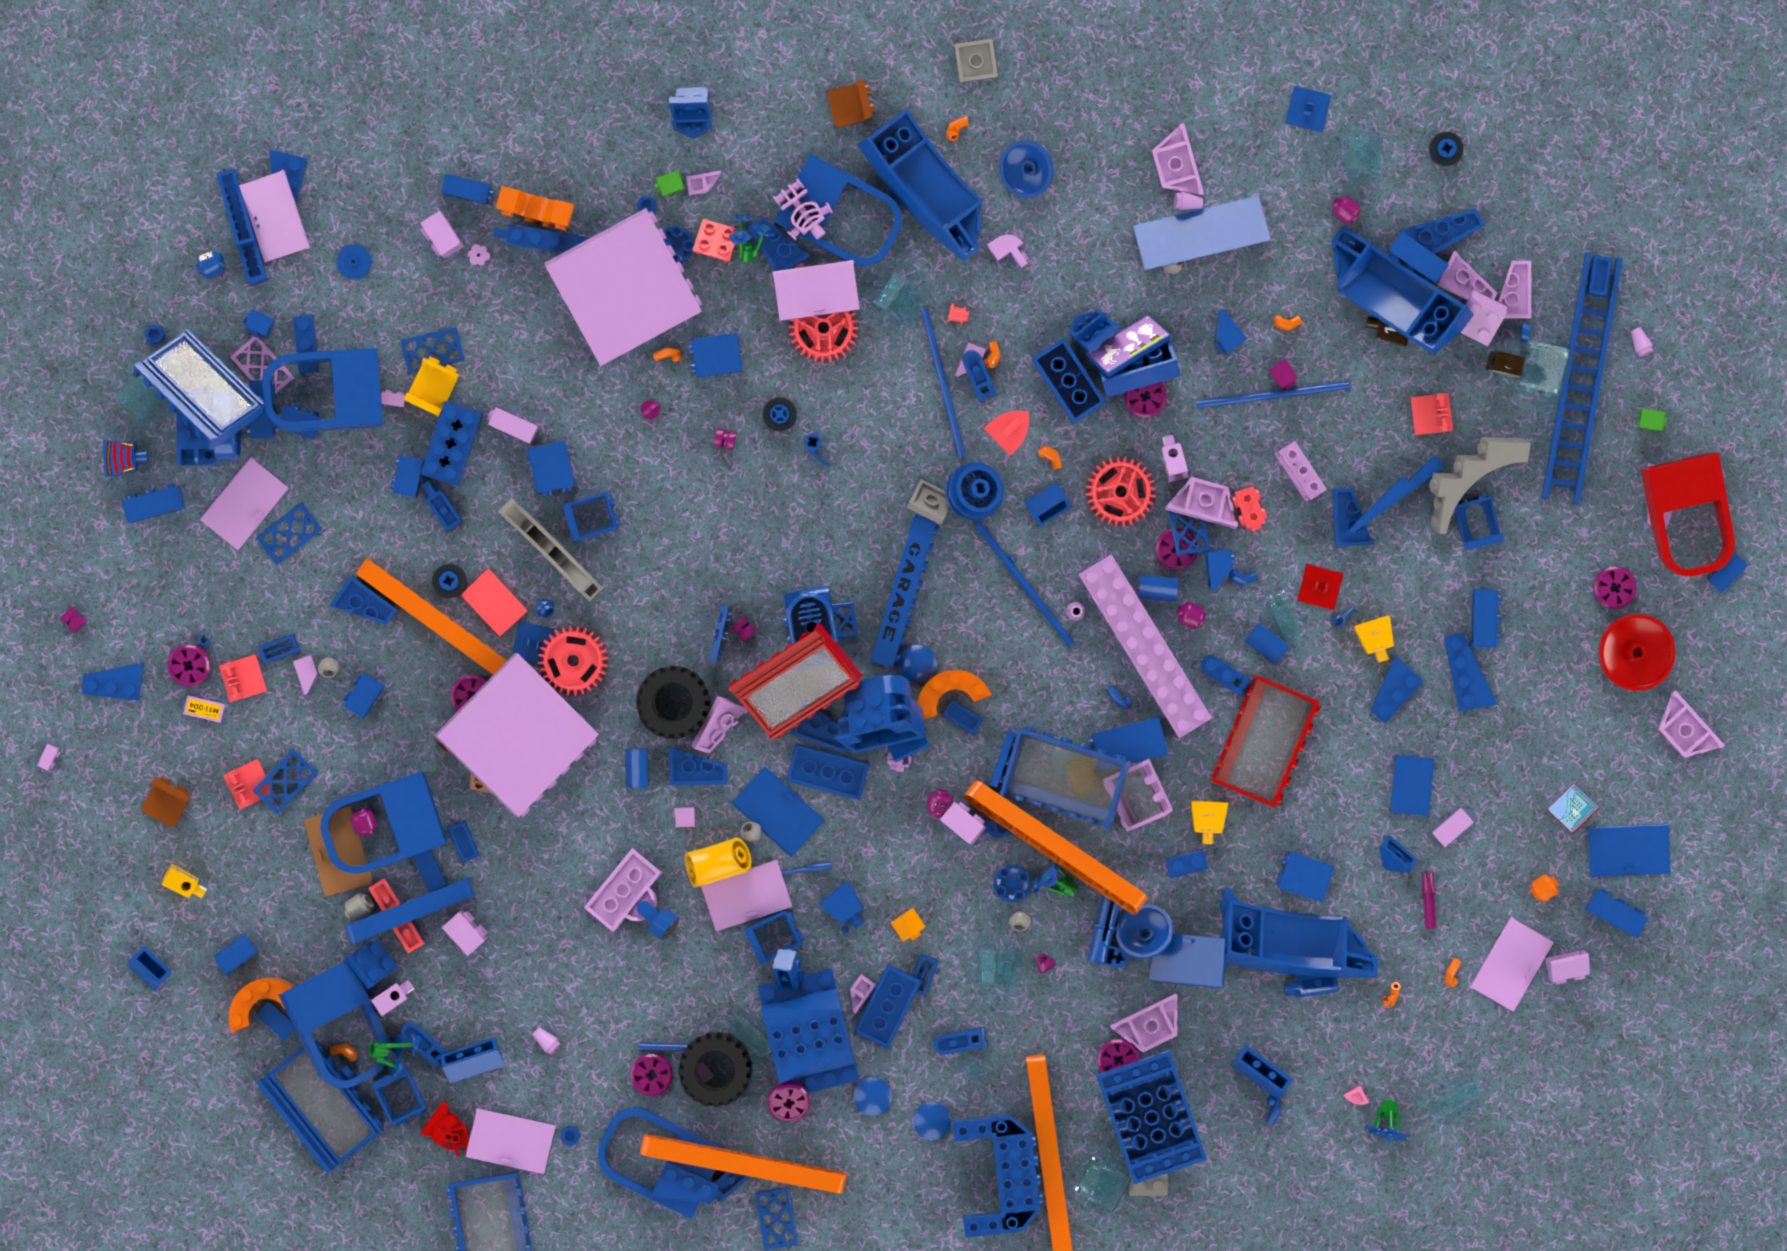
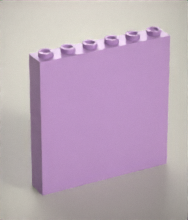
[544,208,703,366]
[434,653,599,817]

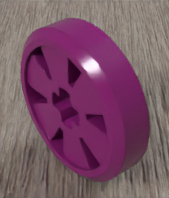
[1124,382,1167,418]
[1155,528,1198,570]
[1593,567,1637,609]
[167,644,211,687]
[451,675,487,712]
[1097,1039,1140,1073]
[631,1053,673,1096]
[767,1081,810,1122]

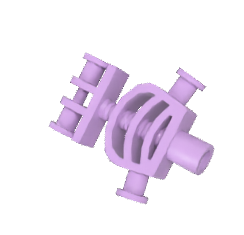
[773,178,833,240]

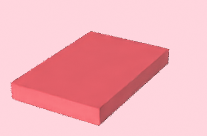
[461,569,528,637]

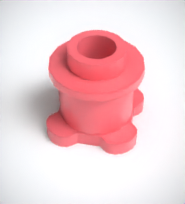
[947,303,970,325]

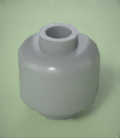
[344,893,374,922]

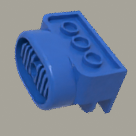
[176,387,241,466]
[783,586,840,669]
[835,675,925,754]

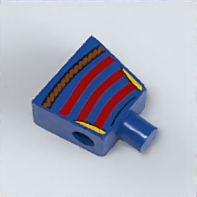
[103,440,149,477]

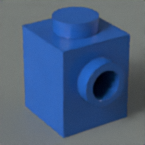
[243,309,275,338]

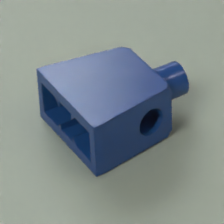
[819,880,864,928]

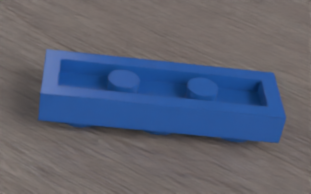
[293,315,319,374]
[989,730,1016,787]

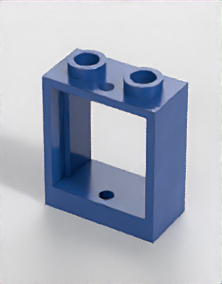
[562,492,621,542]
[744,909,804,965]
[371,1065,428,1126]

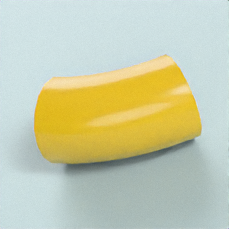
[685,837,752,888]

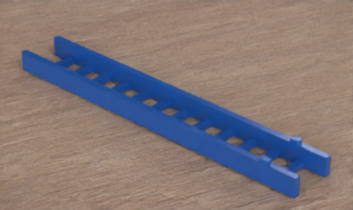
[1541,252,1623,505]

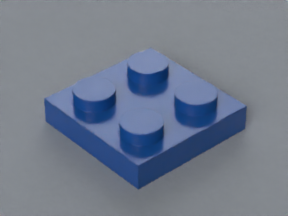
[345,937,398,989]

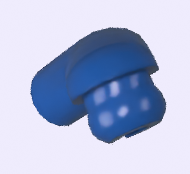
[1229,568,1258,586]
[1106,685,1133,709]
[1266,1095,1282,1125]

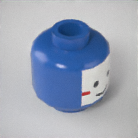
[196,251,226,279]

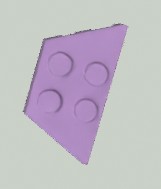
[1152,123,1204,196]
[1165,477,1238,529]
[1658,690,1725,758]
[1110,993,1178,1052]

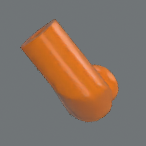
[946,116,969,141]
[1273,315,1303,331]
[983,341,1001,369]
[1444,958,1462,988]
[1383,982,1401,1007]
[330,1043,357,1062]

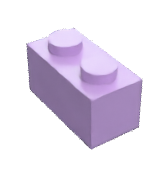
[381,390,406,408]
[37,744,60,771]

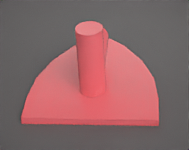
[984,411,1029,456]

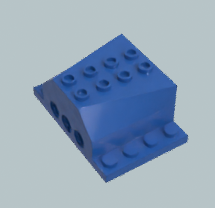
[758,968,860,1093]
[1096,1050,1207,1184]

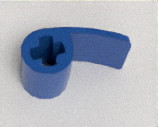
[804,434,831,466]

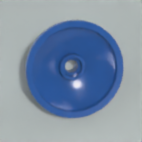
[999,140,1054,198]
[1116,904,1173,959]

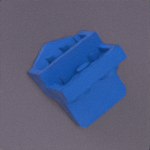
[669,87,712,139]
[1068,309,1120,353]

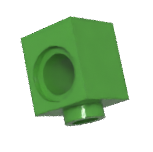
[655,170,685,198]
[1637,408,1667,432]

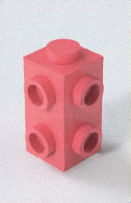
[1232,487,1267,531]

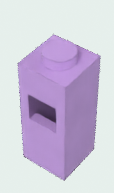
[487,407,539,444]

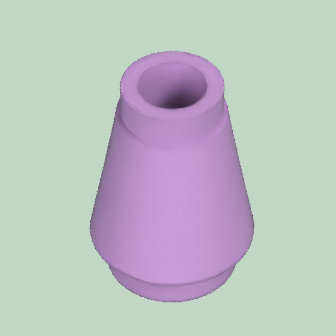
[1174,191,1203,210]
[1631,327,1653,357]
[1066,602,1085,621]
[532,1027,561,1055]

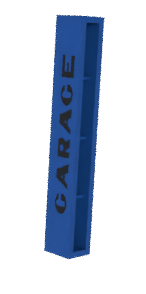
[870,514,939,667]

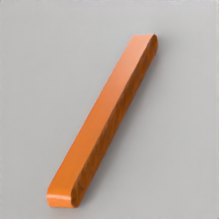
[356,558,507,675]
[964,781,1148,914]
[1026,1054,1072,1251]
[640,1134,847,1194]

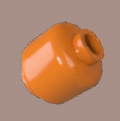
[1530,874,1560,903]

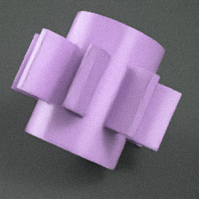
[887,752,911,772]

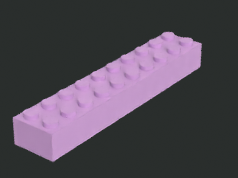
[1078,554,1212,738]

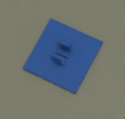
[1285,86,1331,132]
[512,621,557,664]

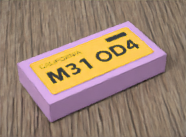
[183,695,226,723]

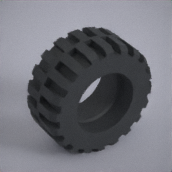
[636,666,710,739]
[678,1032,752,1107]

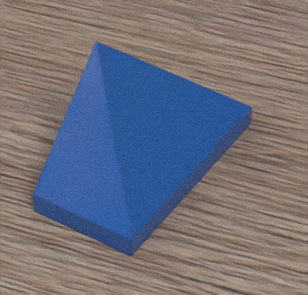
[1379,835,1418,873]

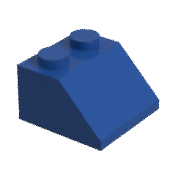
[1214,309,1247,355]
[1205,550,1235,591]

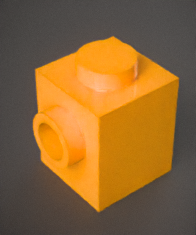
[891,908,926,942]

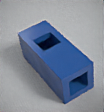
[441,174,494,205]

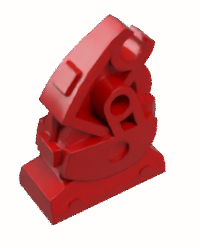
[420,1100,470,1156]

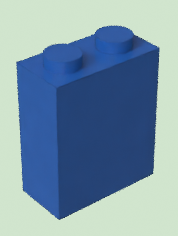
[688,333,743,378]
[527,440,576,497]
[1275,851,1335,903]

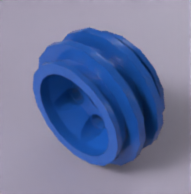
[946,462,1004,521]

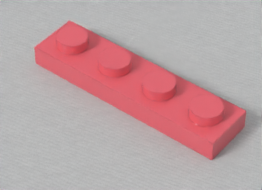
[368,878,424,954]

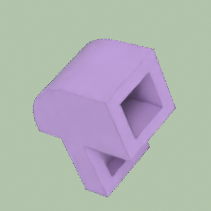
[987,235,1029,269]

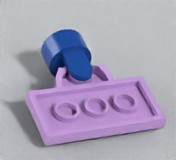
[584,848,680,940]

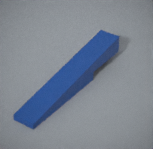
[217,169,268,286]
[1346,456,1446,535]

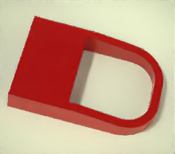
[1640,452,1735,577]

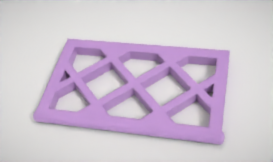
[230,336,294,394]

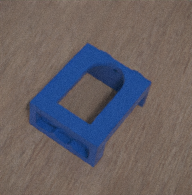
[1454,493,1504,550]

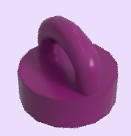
[641,400,660,419]
[1037,954,1056,974]

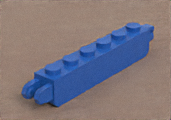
[493,224,591,254]

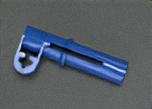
[1088,895,1128,968]

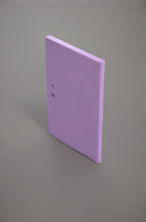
[239,170,310,262]
[772,260,860,321]
[199,457,289,550]
[700,859,793,931]
[1470,917,1554,1012]
[465,1108,556,1174]

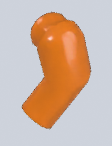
[653,348,682,362]
[1038,446,1063,470]

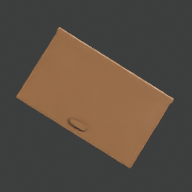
[304,805,374,897]

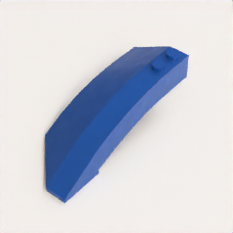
[857,109,983,261]
[1332,226,1474,355]
[1220,900,1378,978]

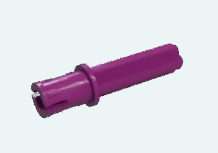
[1421,871,1437,929]

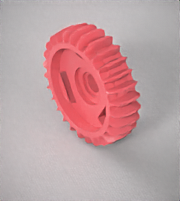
[788,311,859,363]
[1085,456,1156,527]
[538,625,609,696]

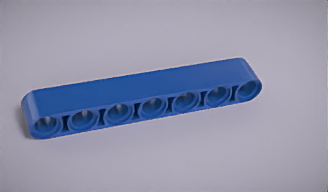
[344,878,475,944]

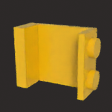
[404,356,460,416]

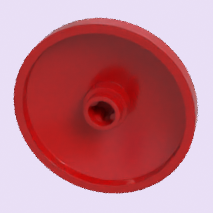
[1598,614,1676,691]

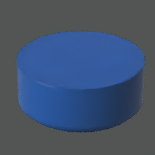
[637,196,656,213]
[1519,323,1530,343]
[145,325,165,344]
[340,1065,358,1079]
[561,1126,580,1146]

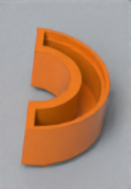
[496,186,575,231]
[917,670,991,720]
[229,977,294,1033]

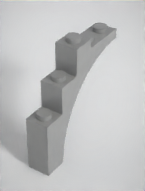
[1429,437,1531,534]
[498,498,603,601]

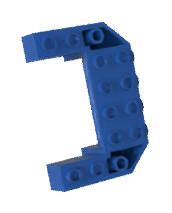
[952,1113,1043,1238]

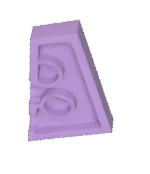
[1437,250,1497,300]
[1498,261,1531,319]
[691,696,748,753]

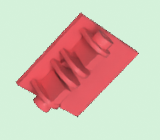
[693,219,740,262]
[1411,393,1453,435]
[219,654,267,702]
[223,759,274,810]

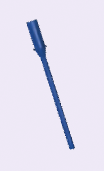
[781,861,832,875]

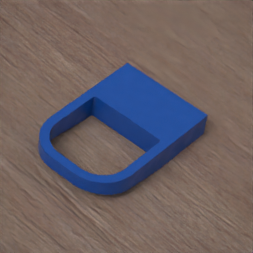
[774,154,902,266]
[262,348,383,432]
[320,771,448,874]
[279,960,390,1088]
[598,1107,725,1219]

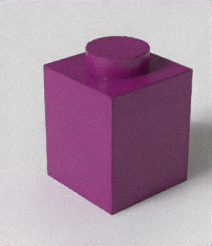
[1268,359,1298,390]

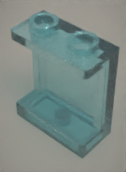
[1519,341,1572,398]

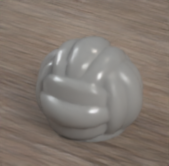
[1162,262,1182,274]
[318,657,339,678]
[740,821,761,842]
[1009,911,1031,931]

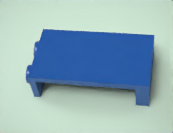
[1089,717,1168,771]

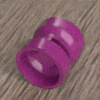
[714,428,737,451]
[60,607,87,633]
[731,616,757,643]

